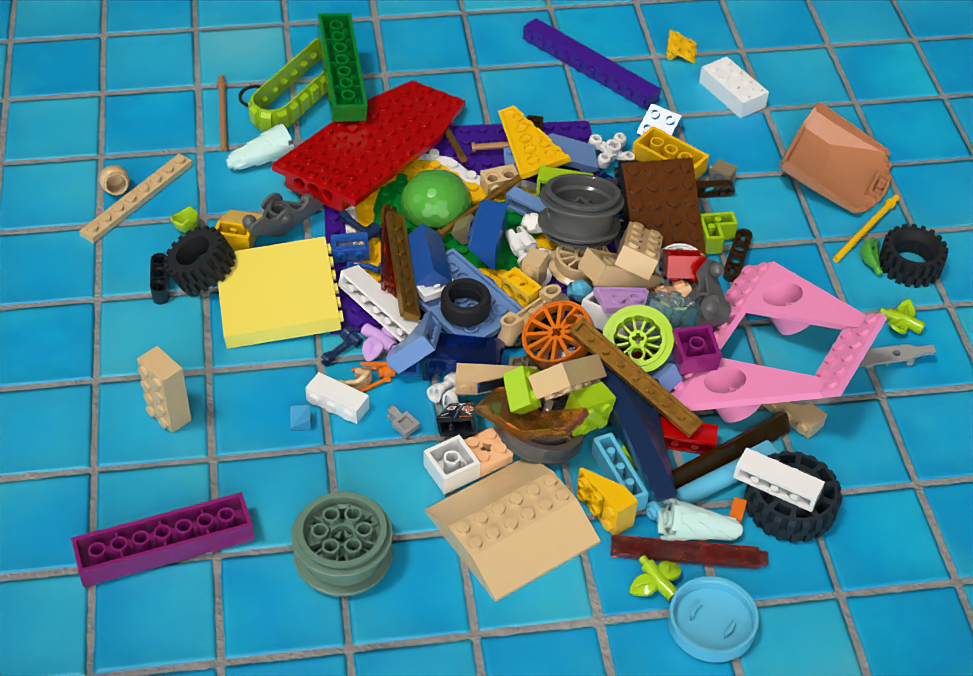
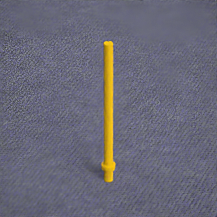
[833,194,900,263]

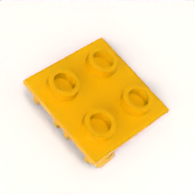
[666,29,697,64]

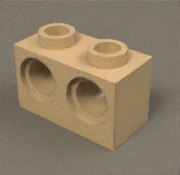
[480,164,520,197]

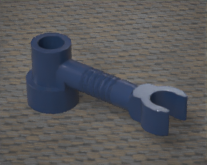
[338,209,382,242]
[321,325,363,367]

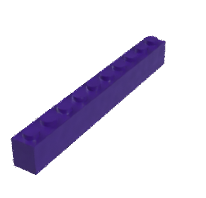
[523,18,661,110]

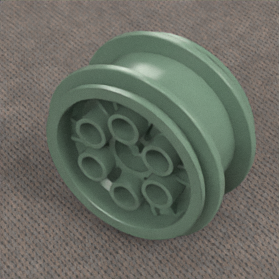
[291,492,393,597]

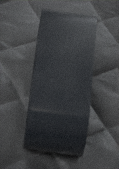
[150,253,170,305]

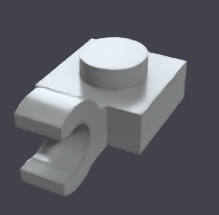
[387,405,420,438]

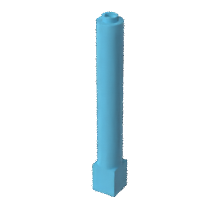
[646,440,779,522]

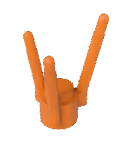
[351,361,395,392]

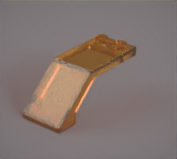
[473,387,589,441]

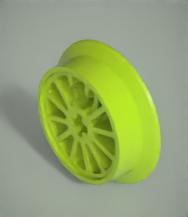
[602,305,674,372]

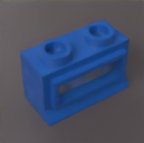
[330,232,370,263]

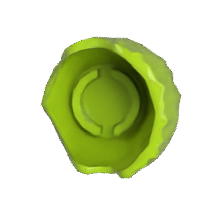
[170,206,200,233]

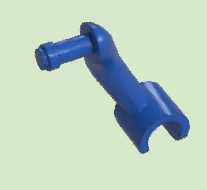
[343,261,384,273]

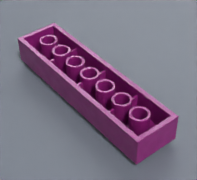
[71,492,255,587]

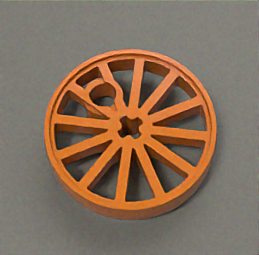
[522,300,595,369]

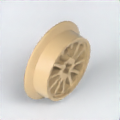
[548,244,609,287]

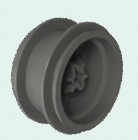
[538,174,624,249]

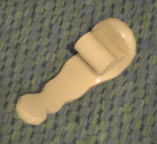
[337,367,372,390]

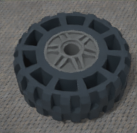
[744,451,842,543]

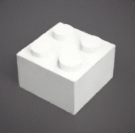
[424,435,480,494]

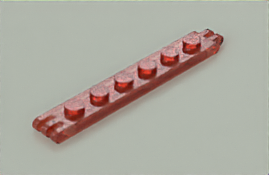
[381,204,400,296]
[610,535,769,569]

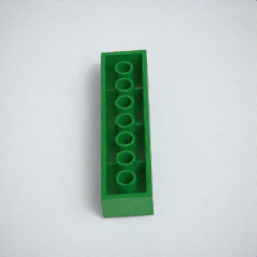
[317,13,368,122]

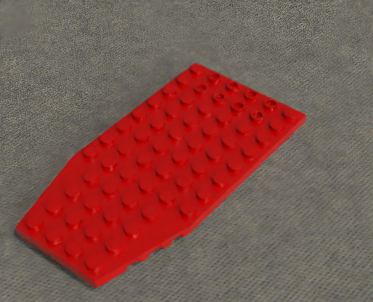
[271,80,466,212]

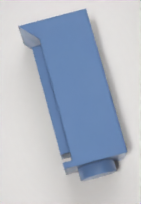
[505,185,547,216]

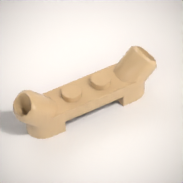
[497,284,569,347]

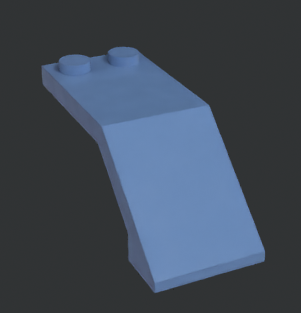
[503,133,599,173]

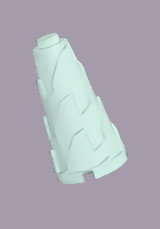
[226,123,294,171]
[658,498,743,541]

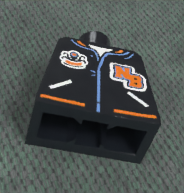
[436,400,480,437]

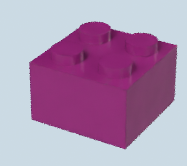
[672,324,722,375]

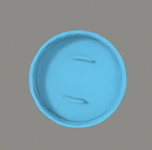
[668,576,759,662]

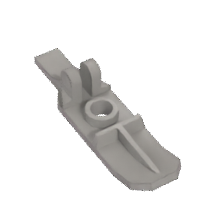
[859,344,936,368]

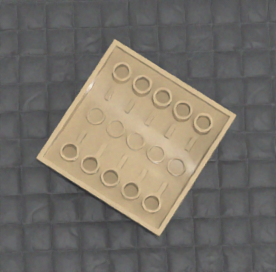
[425,458,601,602]

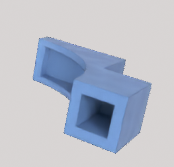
[649,341,683,392]

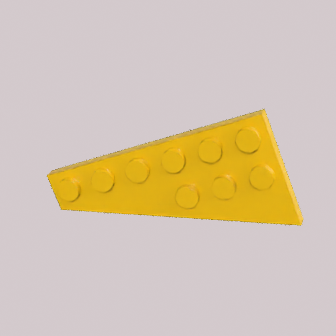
[498,105,572,180]

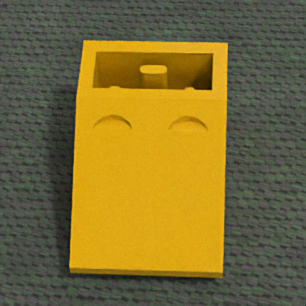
[215,209,263,251]
[576,468,638,536]

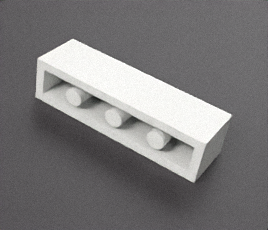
[733,448,825,512]

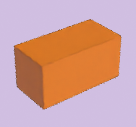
[729,497,747,524]

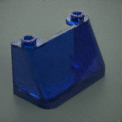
[422,332,505,381]

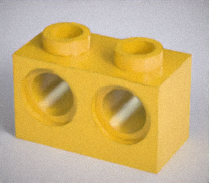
[501,267,542,308]

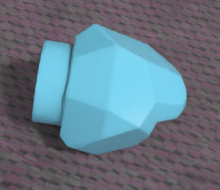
[567,279,594,303]

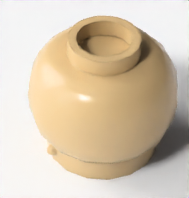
[99,165,130,195]

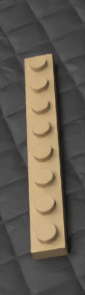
[79,153,193,243]

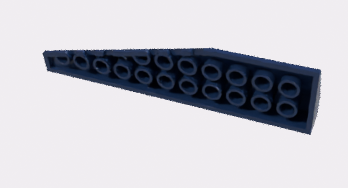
[569,329,677,502]

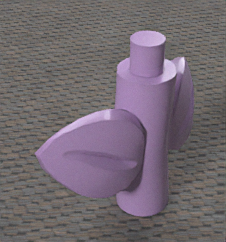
[361,323,398,362]

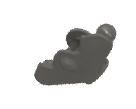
[242,193,321,237]
[676,259,731,329]

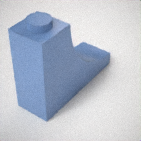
[386,310,442,374]

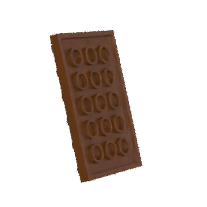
[621,158,707,260]

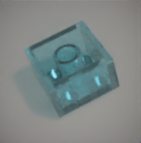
[645,290,701,329]

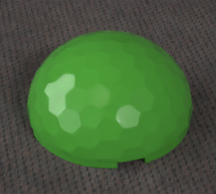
[401,169,472,229]

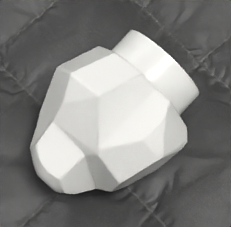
[521,213,542,234]

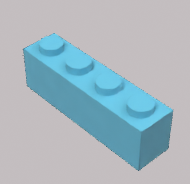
[591,432,649,512]

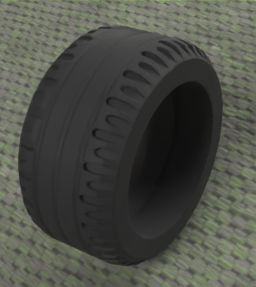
[440,278,491,327]

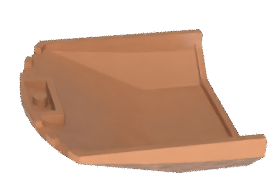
[777,101,892,214]

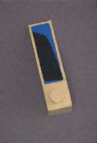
[455,363,537,395]

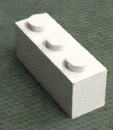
[305,372,369,424]

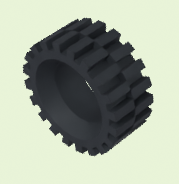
[879,224,949,288]
[164,226,236,294]

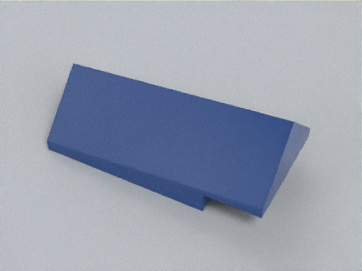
[467,200,508,270]
[408,223,452,287]

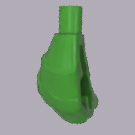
[860,237,883,276]

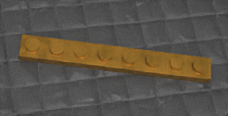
[385,211,421,322]
[569,318,703,438]

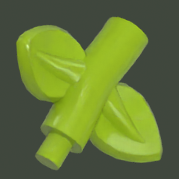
[879,298,926,335]
[629,555,681,602]

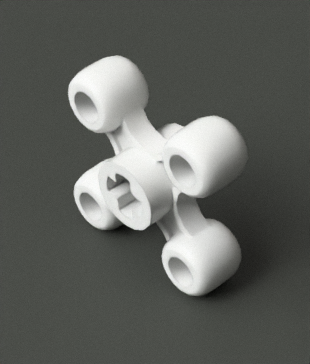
[588,133,635,169]

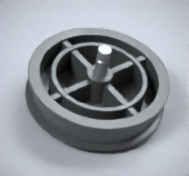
[496,395,586,465]

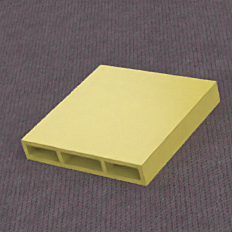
[218,236,344,349]

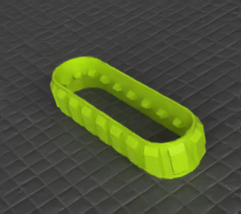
[248,37,327,132]

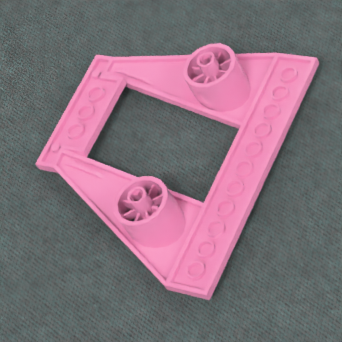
[658,261,887,423]

